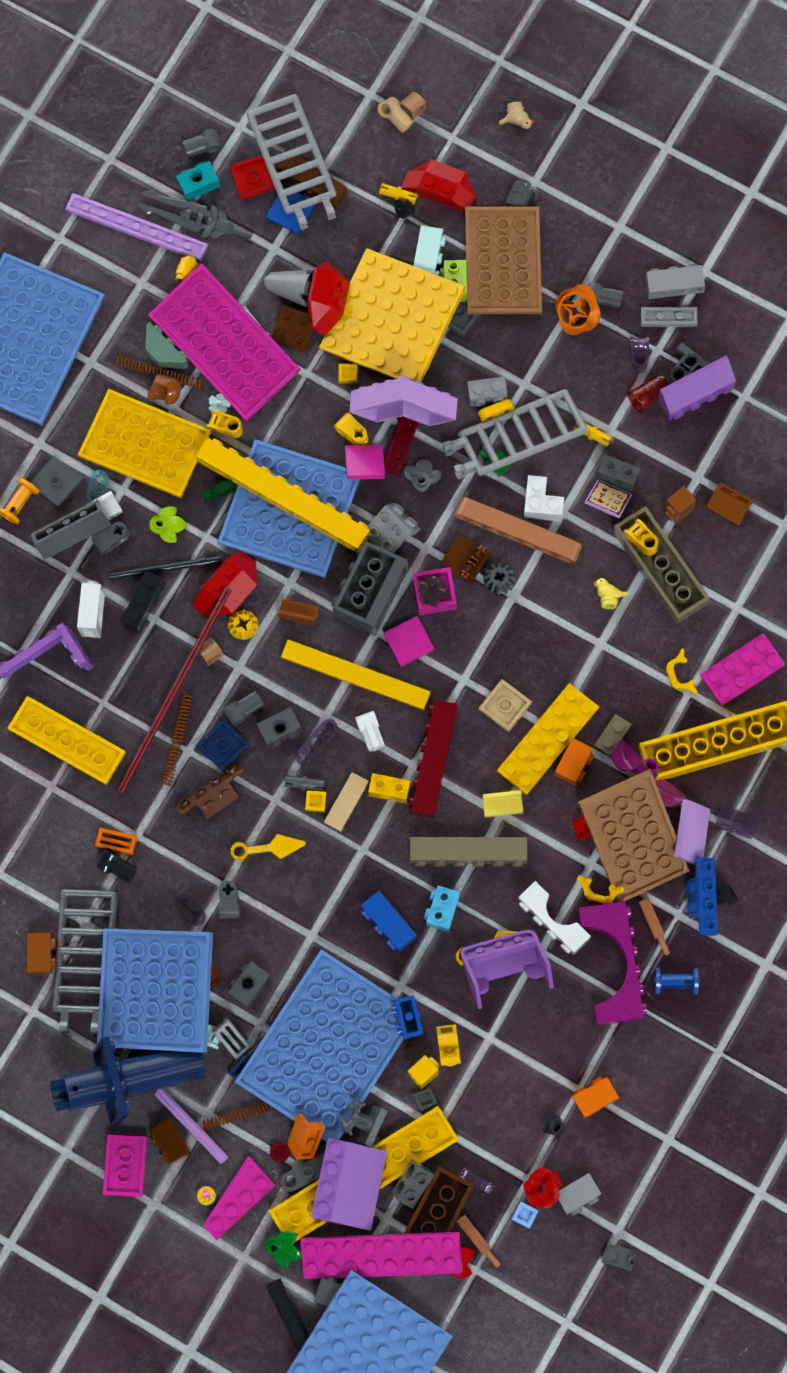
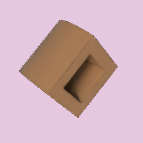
[400,92,426,120]
[199,637,224,666]

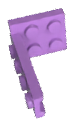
[0,622,94,678]

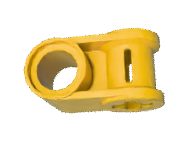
[205,409,243,438]
[334,413,369,445]
[623,519,658,556]

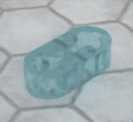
[86,470,109,503]

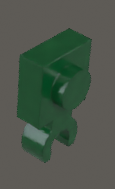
[202,480,235,502]

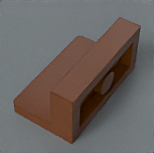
[707,482,754,525]
[277,599,320,626]

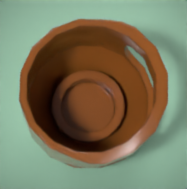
[147,374,181,405]

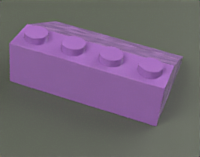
[311,1138,387,1231]

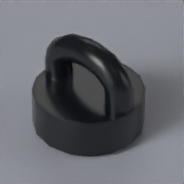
[395,199,415,219]
[542,1115,563,1135]

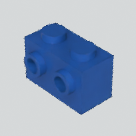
[391,995,423,1040]

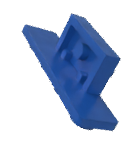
[686,857,718,936]

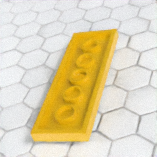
[497,683,599,796]
[7,696,126,785]

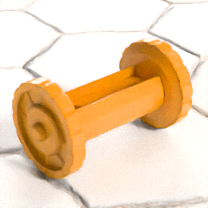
[0,478,40,525]

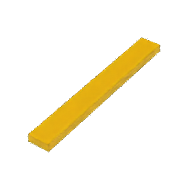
[281,640,431,710]

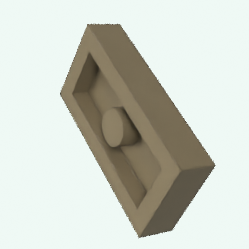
[594,714,632,757]

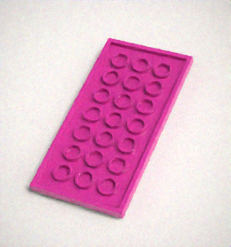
[148,263,301,421]

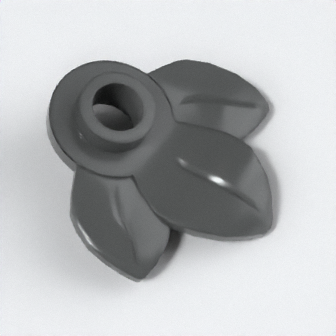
[404,458,442,492]

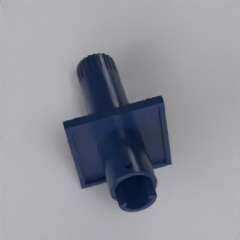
[50,1036,205,1128]

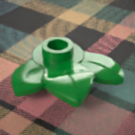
[265,1231,303,1268]

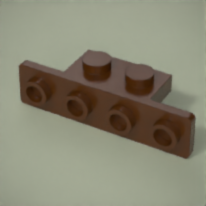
[176,764,244,819]

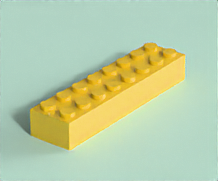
[638,701,787,781]

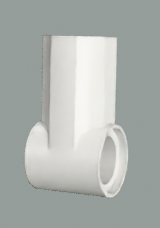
[355,711,385,752]

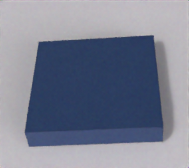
[196,719,250,772]

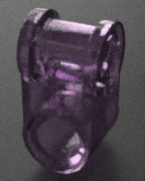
[630,336,649,374]

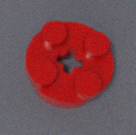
[523,1167,562,1209]

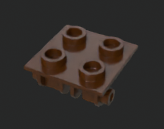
[272,305,313,352]
[439,534,491,585]

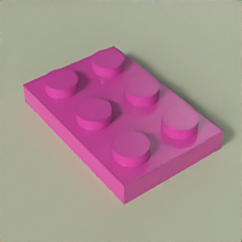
[103,1135,148,1197]

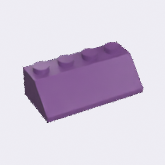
[658,355,736,420]

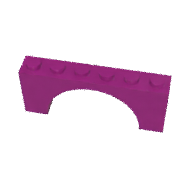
[578,901,647,1027]

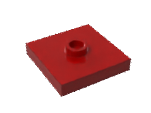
[230,155,275,200]

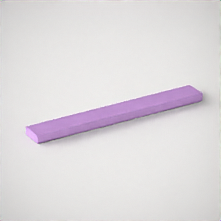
[65,193,208,262]

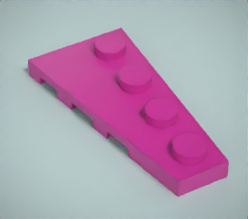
[203,1156,276,1240]

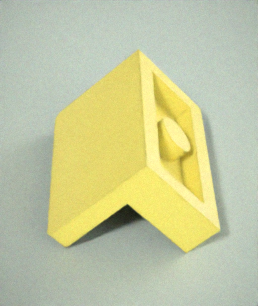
[482,790,523,818]

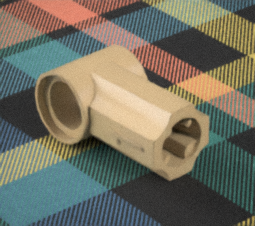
[378,97,414,133]

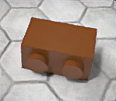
[664,486,697,524]
[27,933,56,975]

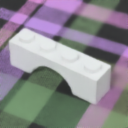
[518,881,591,955]

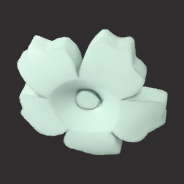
[209,393,231,413]

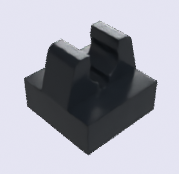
[716,884,739,905]

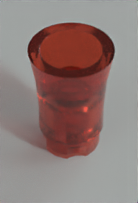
[627,374,669,413]

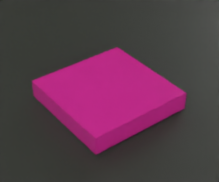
[345,445,385,480]
[383,616,435,667]

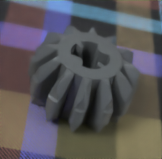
[483,562,516,595]

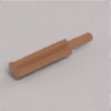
[639,898,670,955]
[456,1215,500,1268]

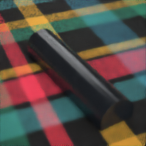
[266,1278,309,1353]

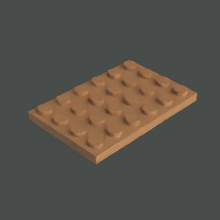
[465,207,542,314]
[578,770,689,902]

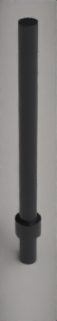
[108,556,222,580]

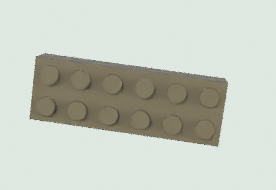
[613,506,710,625]

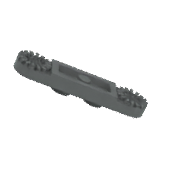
[281,1153,325,1192]

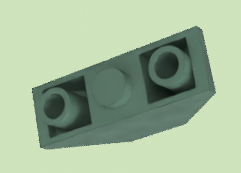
[145,322,188,369]

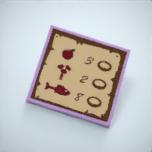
[585,479,632,518]

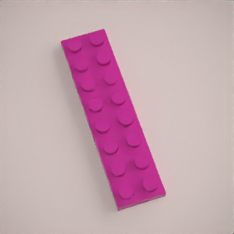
[300,1232,463,1279]

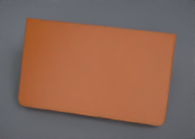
[287,1114,325,1160]

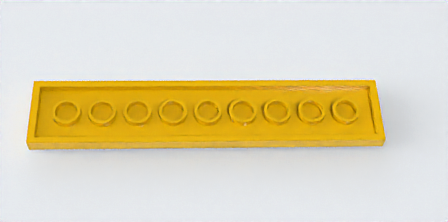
[269,1106,459,1243]

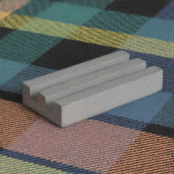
[212,1018,251,1060]

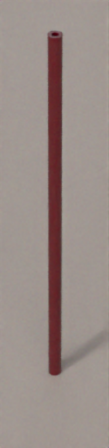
[117,587,232,794]

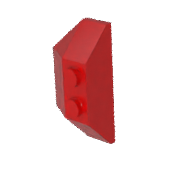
[401,159,476,213]
[308,261,350,336]
[192,551,258,618]

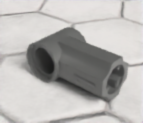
[183,129,222,157]
[587,283,623,308]
[223,691,264,726]

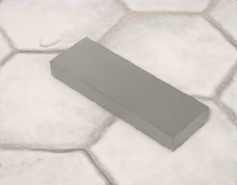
[641,307,698,327]

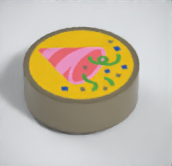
[196,1186,217,1206]

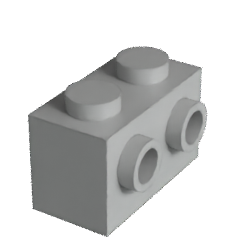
[467,376,507,407]

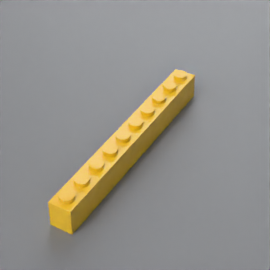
[196,437,370,553]

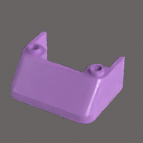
[461,930,554,1009]

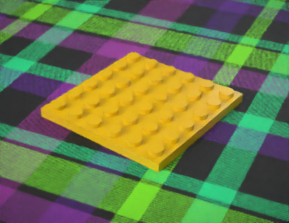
[319,248,466,382]

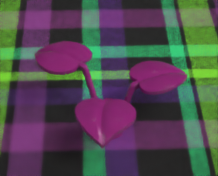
[612,740,687,807]

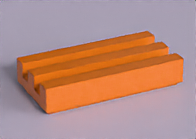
[95,828,138,856]

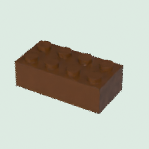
[404,1166,474,1234]

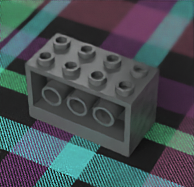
[331,541,408,636]

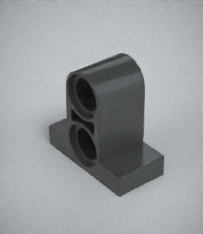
[669,343,710,384]

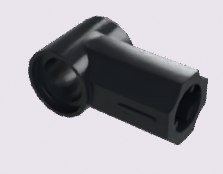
[96,848,138,883]

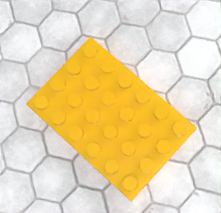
[78,389,212,498]

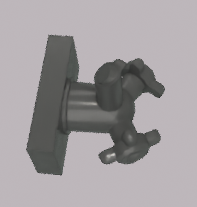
[341,1101,388,1147]

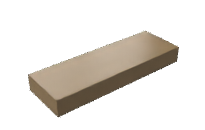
[324,772,369,832]

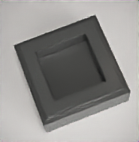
[412,1086,439,1113]

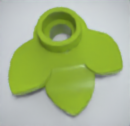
[149,506,187,543]

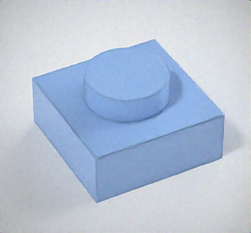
[512,1202,539,1229]

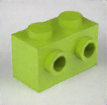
[440,260,467,302]

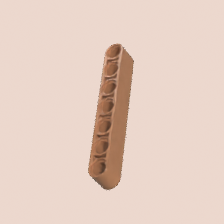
[454,497,582,564]

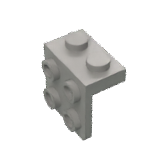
[368,503,420,553]

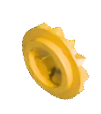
[228,609,258,640]

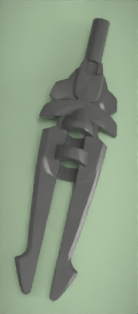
[138,190,253,240]

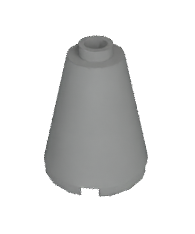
[264,270,314,307]

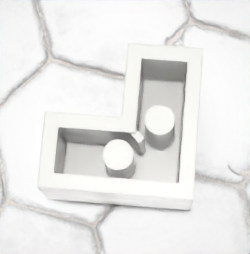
[524,475,564,522]

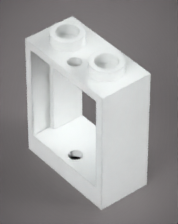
[77,581,105,638]

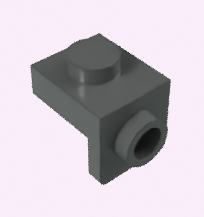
[506,179,534,207]
[602,1243,636,1271]

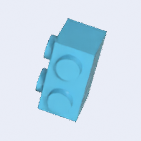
[424,886,460,932]

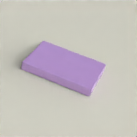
[675,800,710,865]

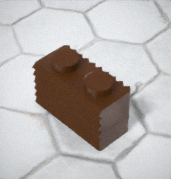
[149,1118,191,1166]

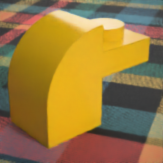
[436,1024,461,1066]

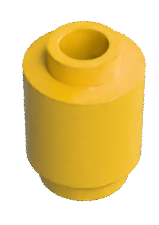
[175,256,199,283]

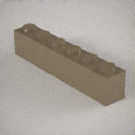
[410,837,527,867]

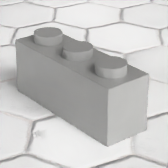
[645,264,705,299]

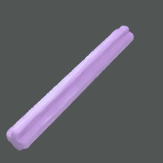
[155,1088,228,1164]

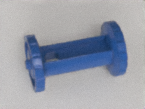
[654,968,700,994]

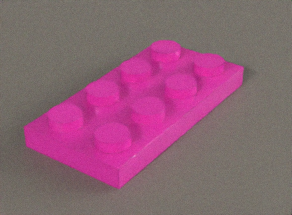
[700,633,785,707]

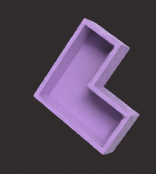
[349,376,458,426]

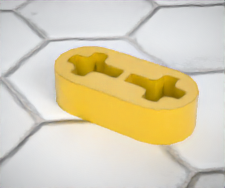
[478,399,514,422]

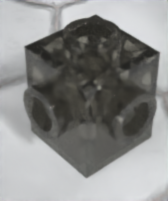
[418,576,447,608]

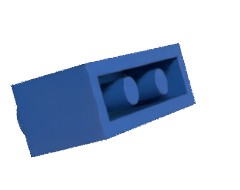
[361,891,417,953]

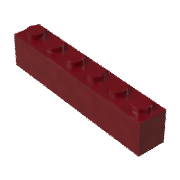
[408,699,458,819]

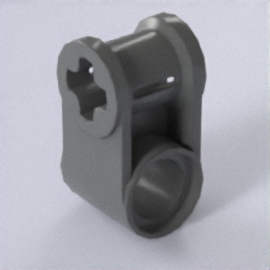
[92,522,129,555]
[219,881,240,919]

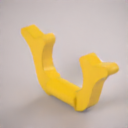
[666,649,697,695]
[577,875,624,904]

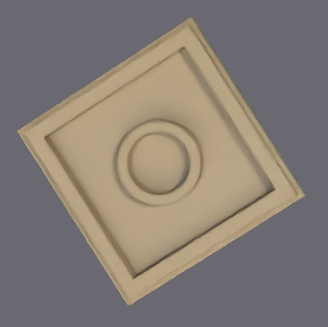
[478,679,532,733]

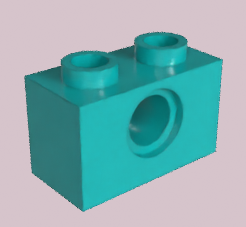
[176,161,220,201]

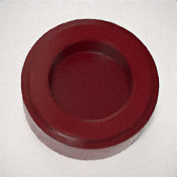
[270,1142,290,1163]

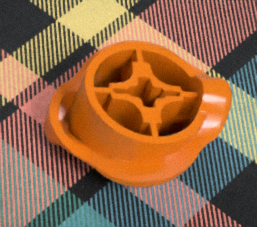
[556,285,600,335]

